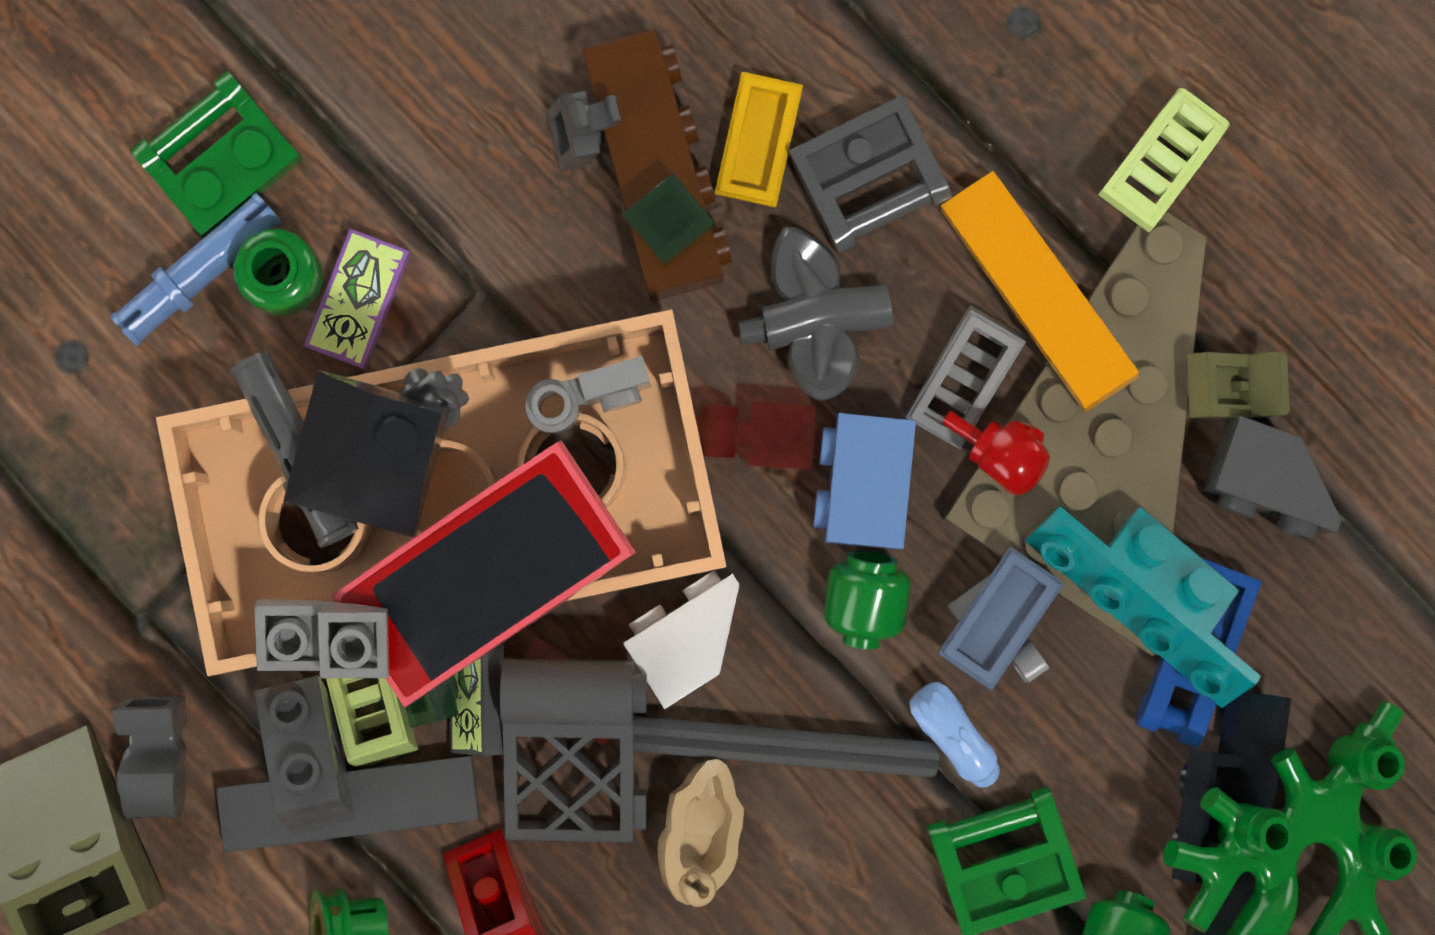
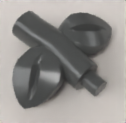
[738,227,894,400]

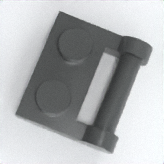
[788,95,952,255]

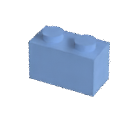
[813,413,916,550]

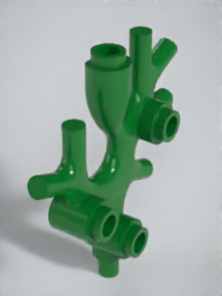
[1163,701,1417,935]

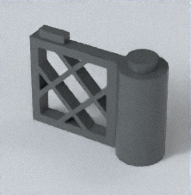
[500,658,647,843]

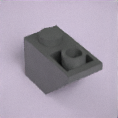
[1202,416,1342,541]

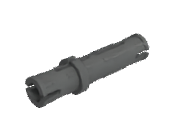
[229,351,359,548]

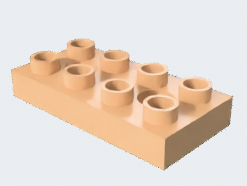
[156,309,727,676]

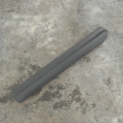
[634,716,940,777]

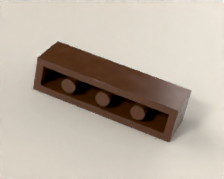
[582,29,732,302]

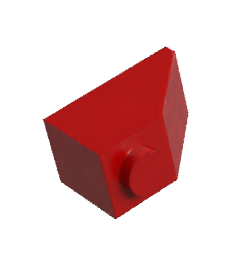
[443,828,546,935]

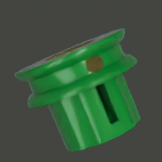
[310,888,389,935]

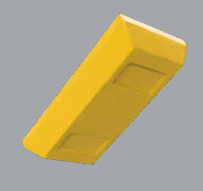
[715,72,803,208]

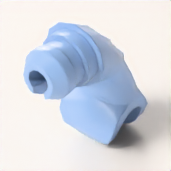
[909,682,1000,788]

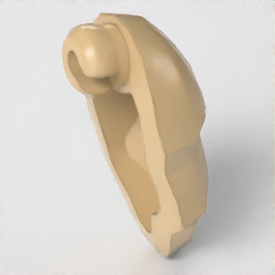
[657,759,744,907]

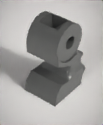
[112,696,187,819]

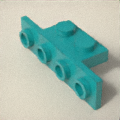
[1025,506,1261,708]

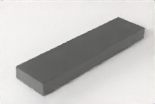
[216,755,481,853]

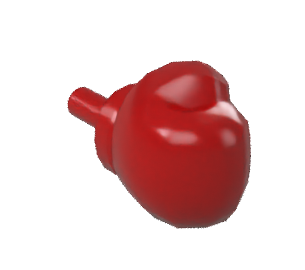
[942,411,1050,496]

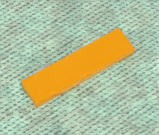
[941,171,1140,413]

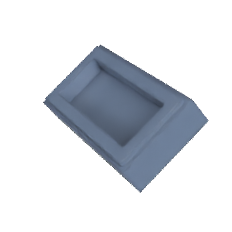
[937,547,1065,690]

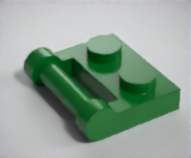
[130,70,303,238]
[926,786,1086,935]

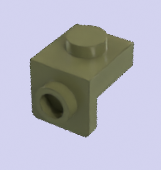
[1187,351,1290,420]

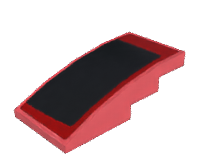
[331,440,636,708]

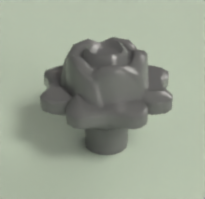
[401,368,469,431]

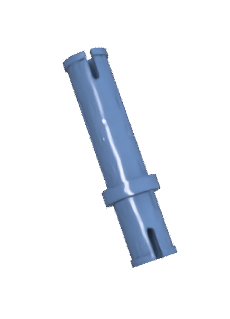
[110,192,283,346]

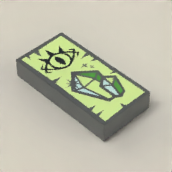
[450,642,504,756]

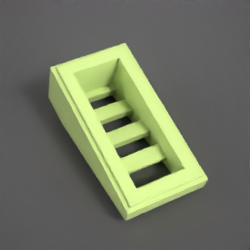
[1098,88,1230,232]
[326,678,418,769]

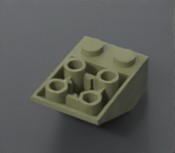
[0,725,166,935]

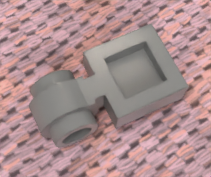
[525,356,651,434]

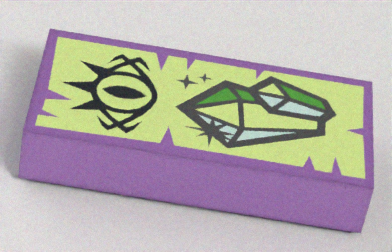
[304,229,411,371]

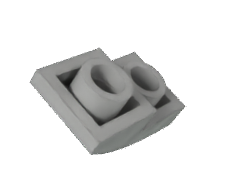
[254,599,390,678]

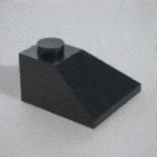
[283,370,451,538]

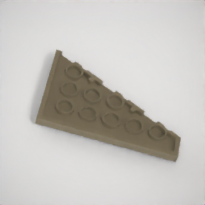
[943,211,1206,656]

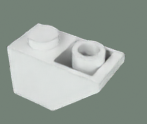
[623,570,739,709]

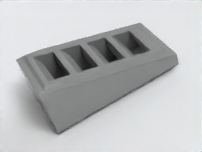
[906,305,1026,450]

